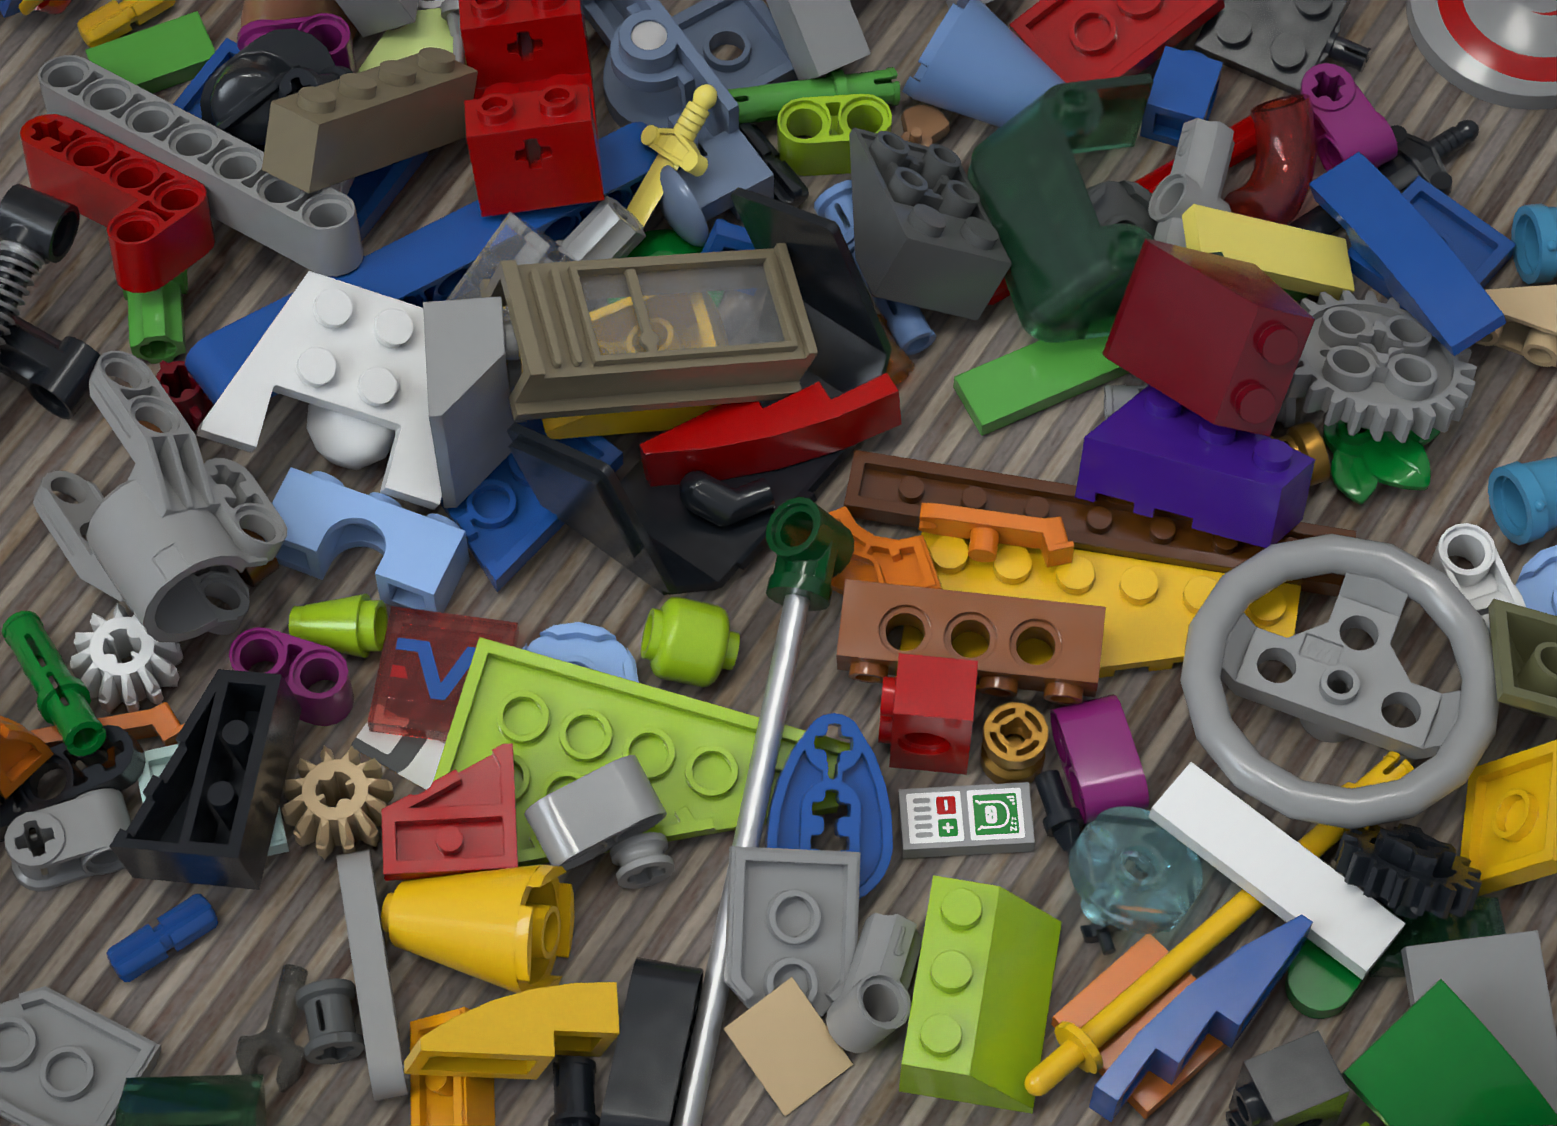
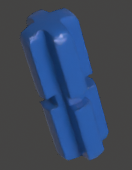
[106,894,218,982]

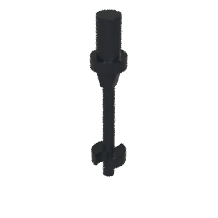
[1034,770,1122,955]

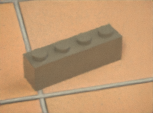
[262,47,478,194]

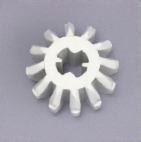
[70,603,183,714]

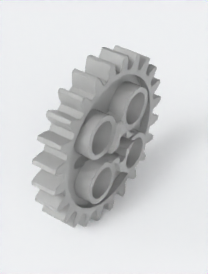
[1286,290,1477,443]

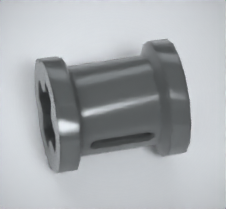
[295,978,365,1065]

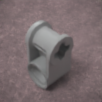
[4,788,131,892]

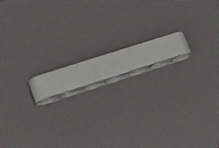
[38,55,364,277]

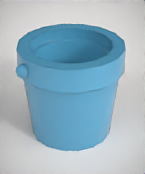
[1511,203,1557,285]
[1488,456,1557,545]

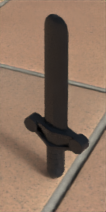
[1288,120,1479,235]

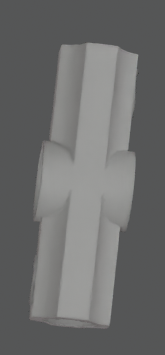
[1148,118,1235,248]

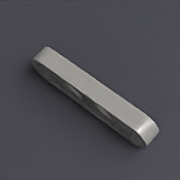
[336,850,408,1101]

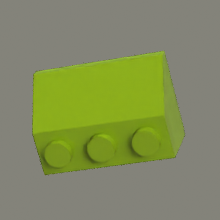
[899,875,1062,1114]

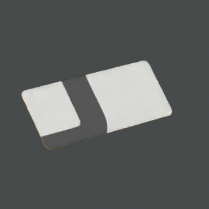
[351,708,445,790]

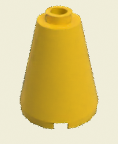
[381,864,575,993]

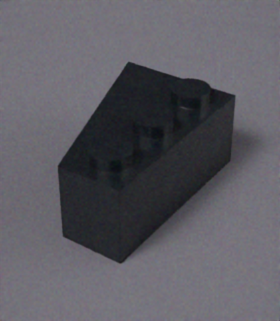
[109,669,302,890]

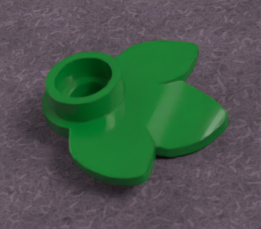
[1323,420,1440,505]

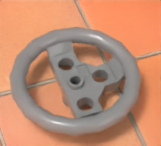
[1180,534,1500,830]

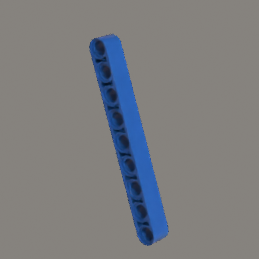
[184,122,682,405]

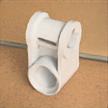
[1429,523,1526,639]

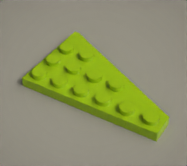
[404,637,850,881]

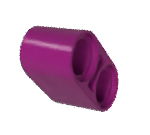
[229,627,354,726]
[1050,694,1149,824]

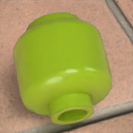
[641,597,740,687]

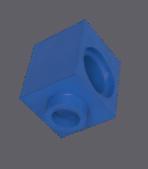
[1140,46,1223,147]

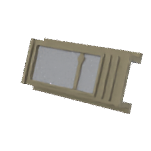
[479,243,818,421]

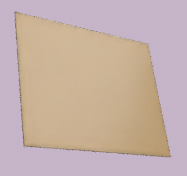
[723,977,853,1117]

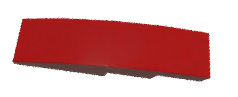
[639,373,902,487]

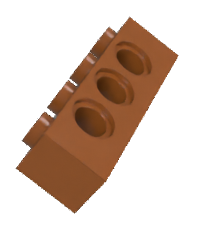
[836,579,1106,704]

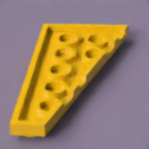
[895,532,1301,689]

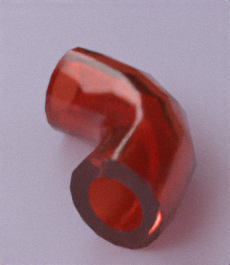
[1223,94,1318,225]

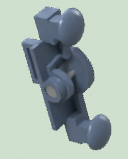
[582,0,798,247]

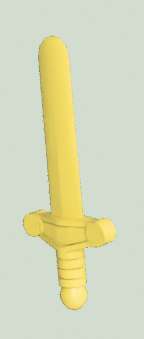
[627,84,717,227]

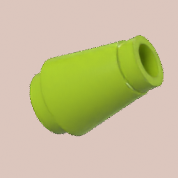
[289,594,388,658]

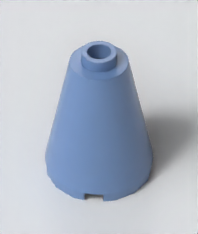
[902,0,1076,141]

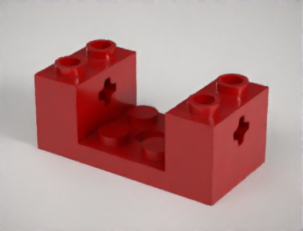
[459,0,605,217]

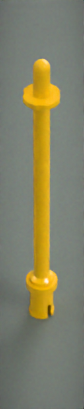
[1024,751,1414,1096]

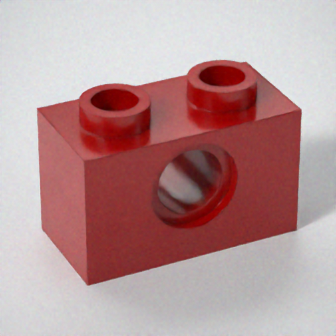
[878,653,978,775]

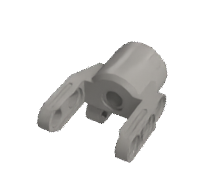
[33,351,287,643]

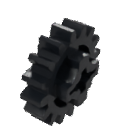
[1334,823,1482,919]

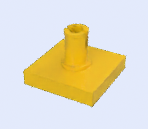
[1460,740,1557,897]

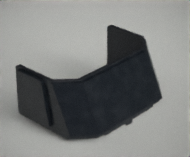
[507,187,892,595]

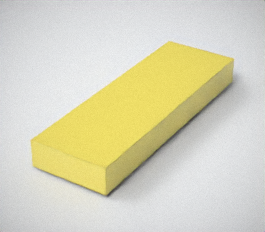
[1182,204,1355,301]

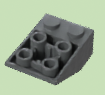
[849,127,1012,321]

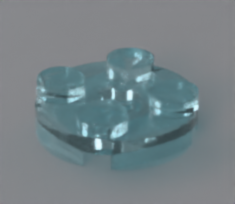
[1069,806,1203,934]

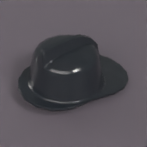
[200,28,335,152]

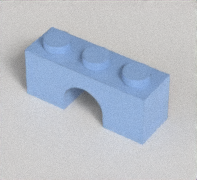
[264,467,470,623]

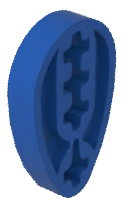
[765,713,893,899]

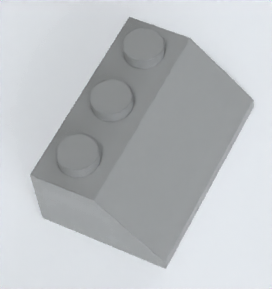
[423,296,527,508]

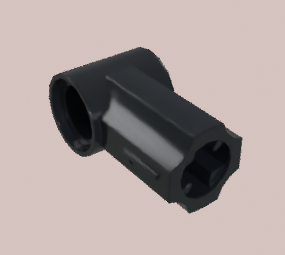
[0,315,101,420]

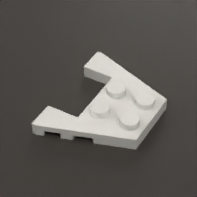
[196,271,442,510]

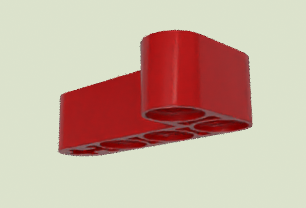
[20,114,215,293]

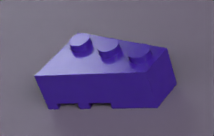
[1075,385,1315,548]

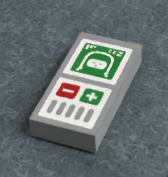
[898,782,1035,859]

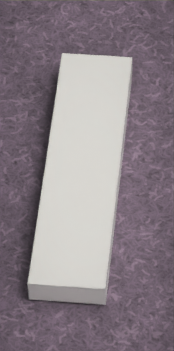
[1148,762,1406,980]

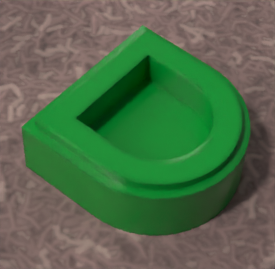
[1285,939,1366,1019]

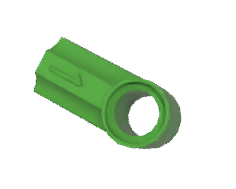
[122,269,188,364]

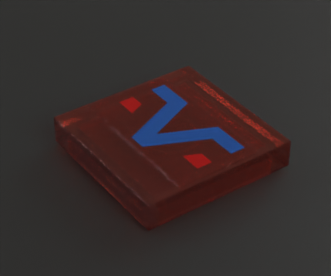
[368,606,519,741]

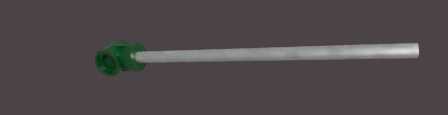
[673,497,854,1126]

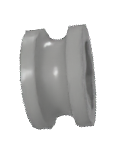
[610,832,675,889]

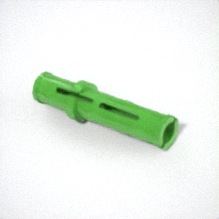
[727,67,900,124]

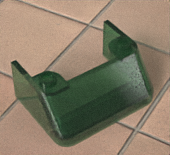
[967,73,1224,343]

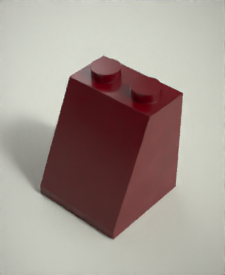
[1102,238,1315,437]

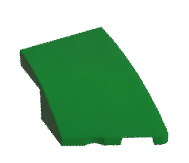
[1341,979,1557,1126]

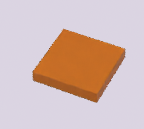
[1051,932,1227,1120]

